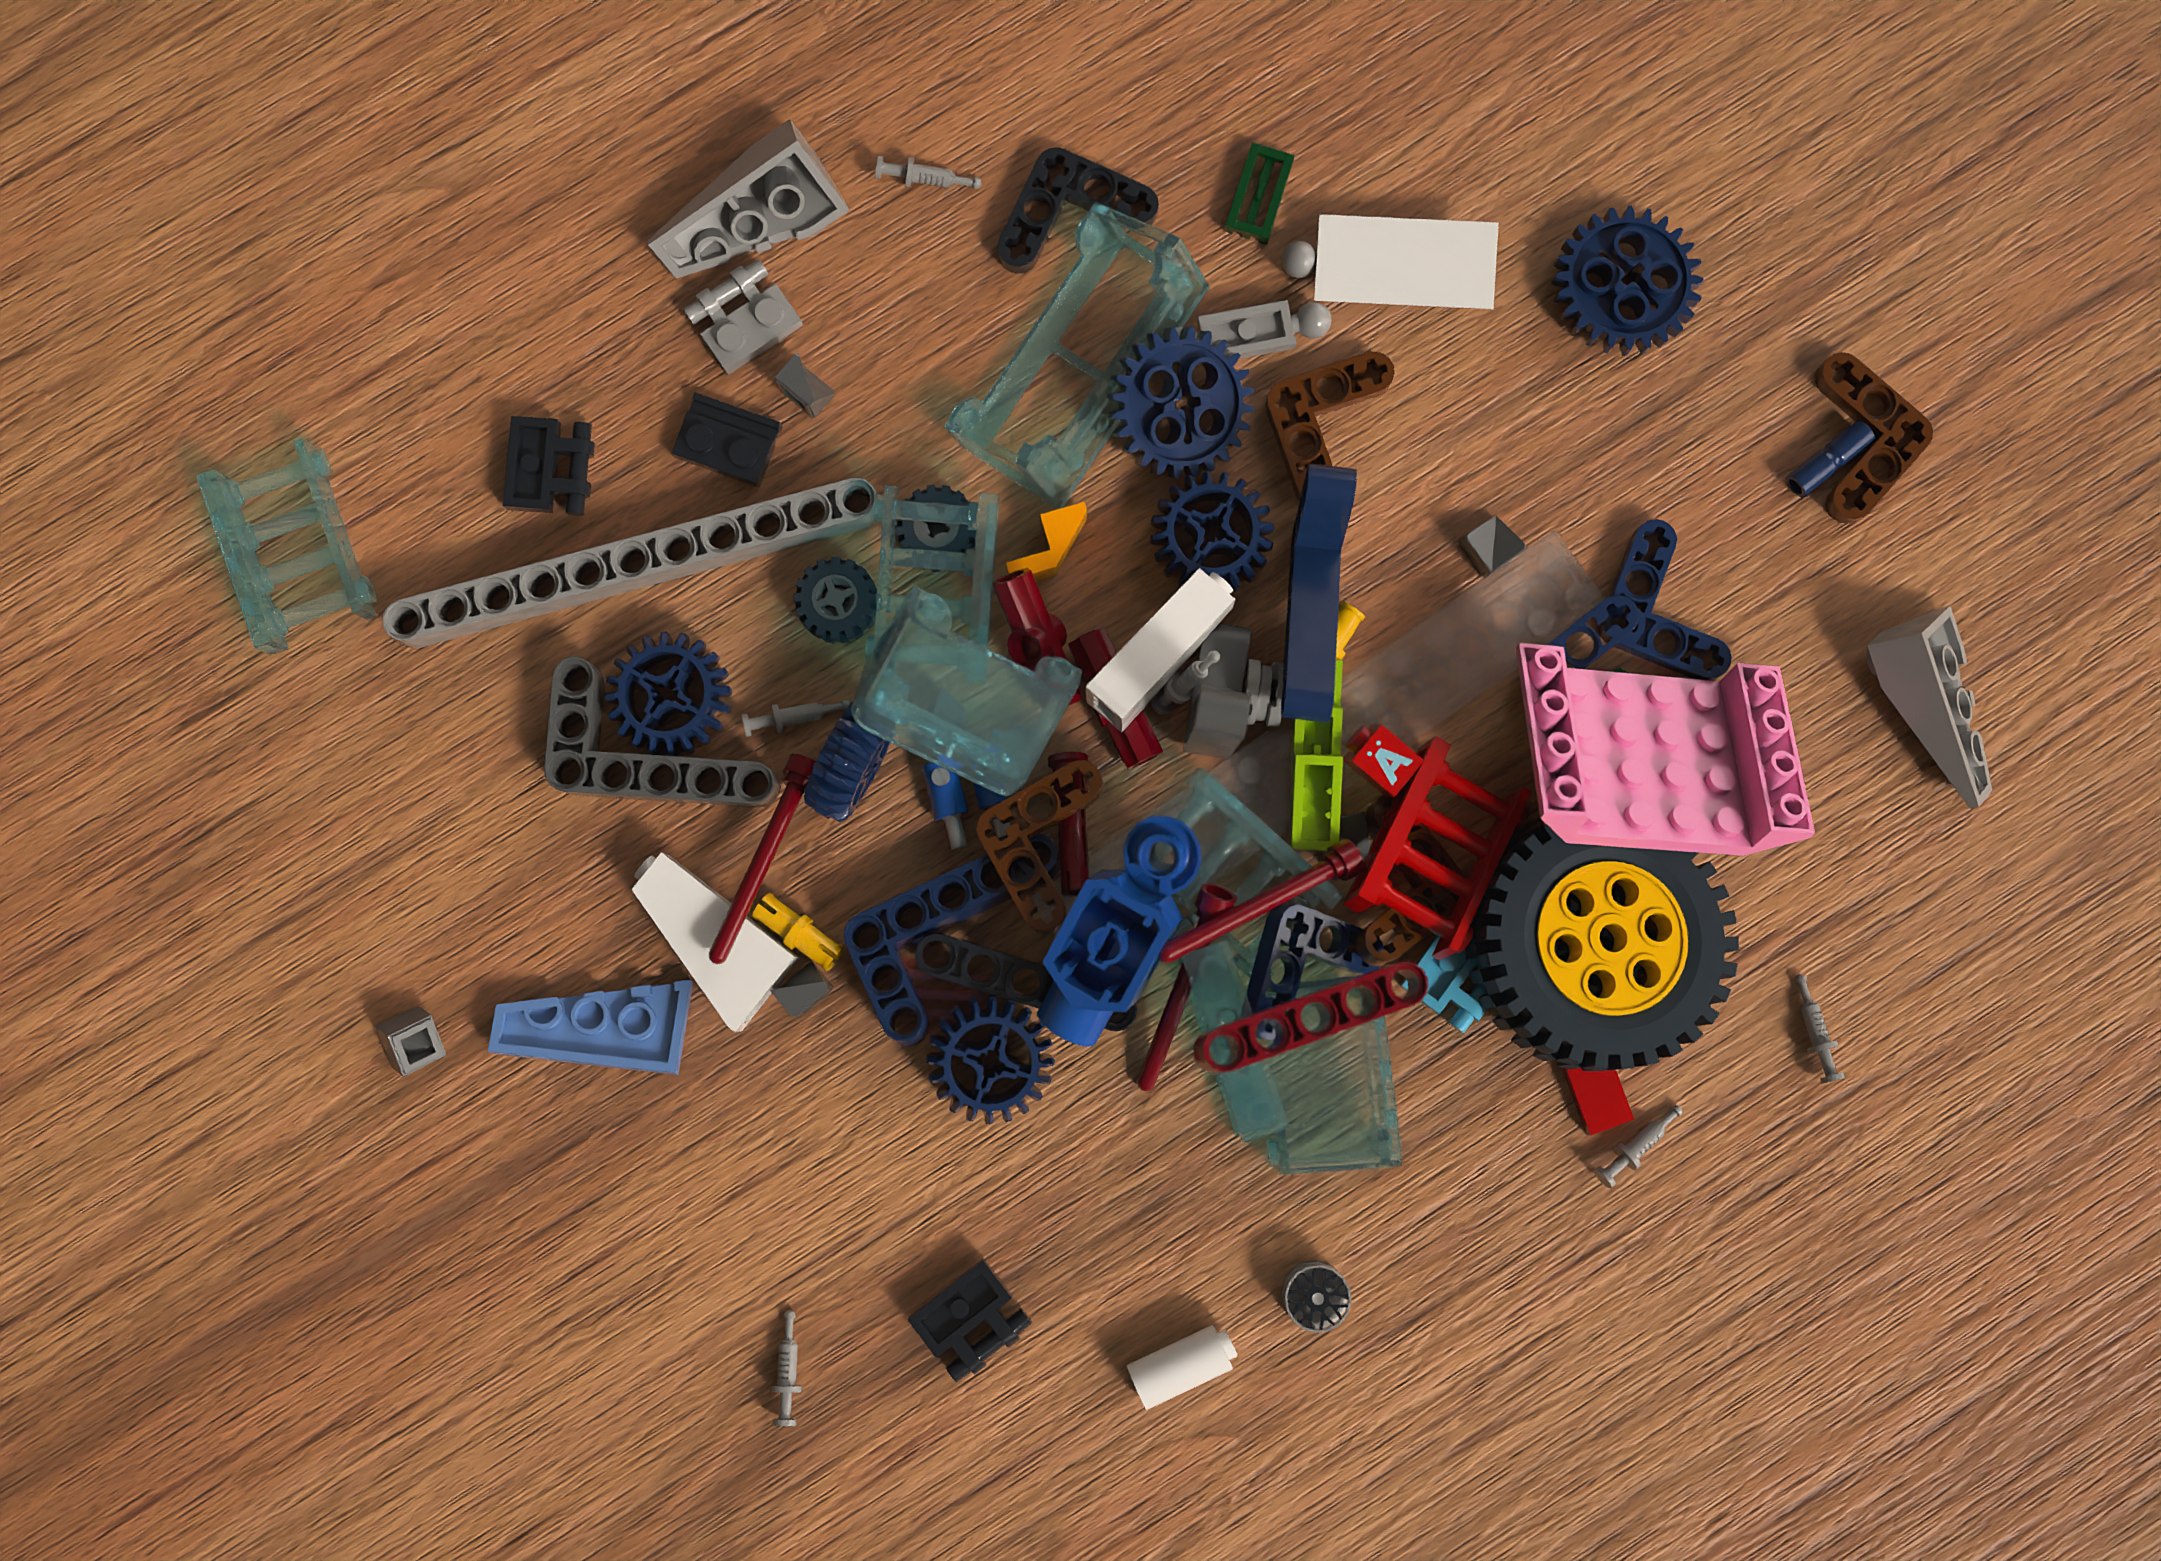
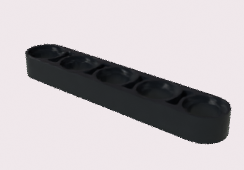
[915,932,1137,1031]

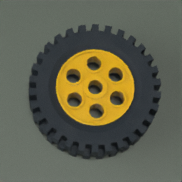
[1465,824,1739,1072]

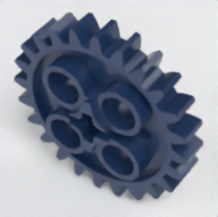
[1551,206,1704,356]
[1106,327,1255,479]

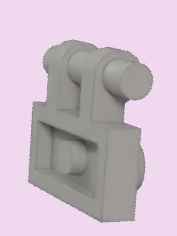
[683,259,803,375]

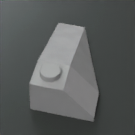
[647,119,850,278]
[1867,606,1993,809]

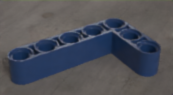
[1281,464,1357,723]
[843,834,1061,1047]

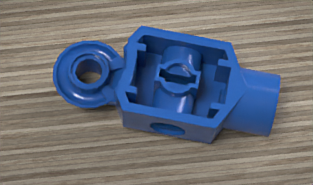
[1037,815,1201,1047]

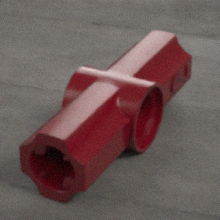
[992,568,1082,713]
[1068,627,1163,770]

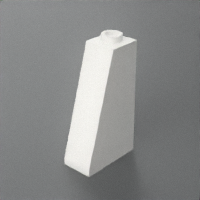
[1086,568,1235,733]
[631,852,800,1032]

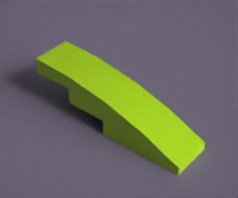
[1290,660,1343,850]

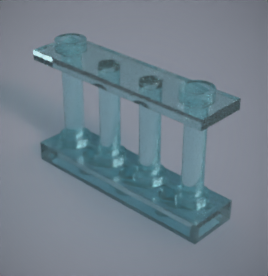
[196,438,376,655]
[865,485,1000,682]
[1155,768,1344,978]
[1177,940,1290,1143]

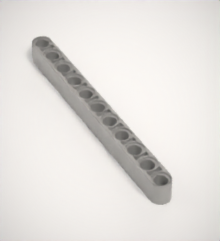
[383,478,881,648]

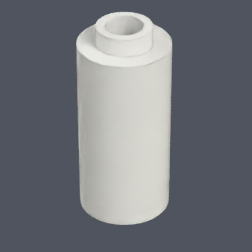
[1127,1324,1238,1410]

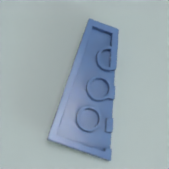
[488,980,693,1075]

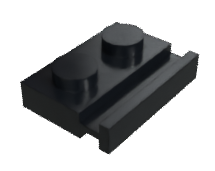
[671,392,782,488]

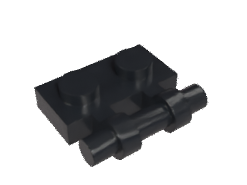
[502,416,595,516]
[907,1258,1032,1383]

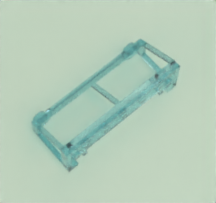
[944,202,1210,509]

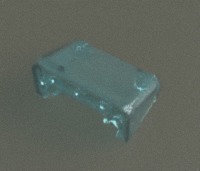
[852,586,1082,796]
[1263,975,1402,1175]

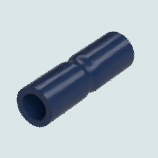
[1785,420,1875,498]

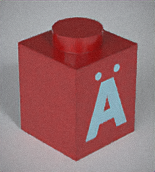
[1343,724,1424,797]

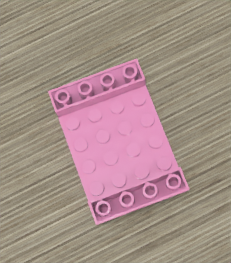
[1516,643,1815,856]

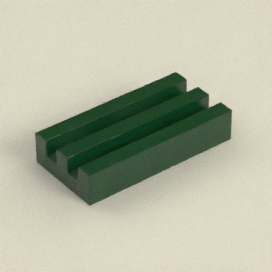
[1224,142,1295,245]

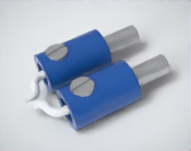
[921,733,1012,850]

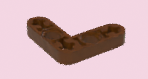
[1265,351,1395,501]
[1815,352,1933,524]
[976,760,1103,934]
[1356,795,1466,966]

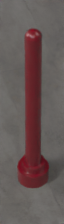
[708,754,816,965]
[1158,839,1364,963]
[1137,883,1237,1091]

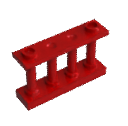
[1342,735,1532,961]

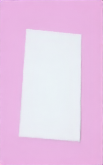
[1314,214,1499,309]

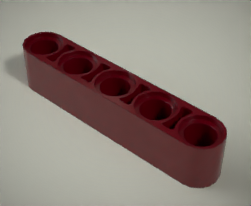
[1193,962,1429,1073]

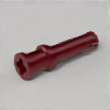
[1048,751,1090,897]

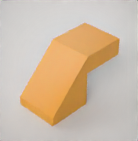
[1006,502,1087,582]

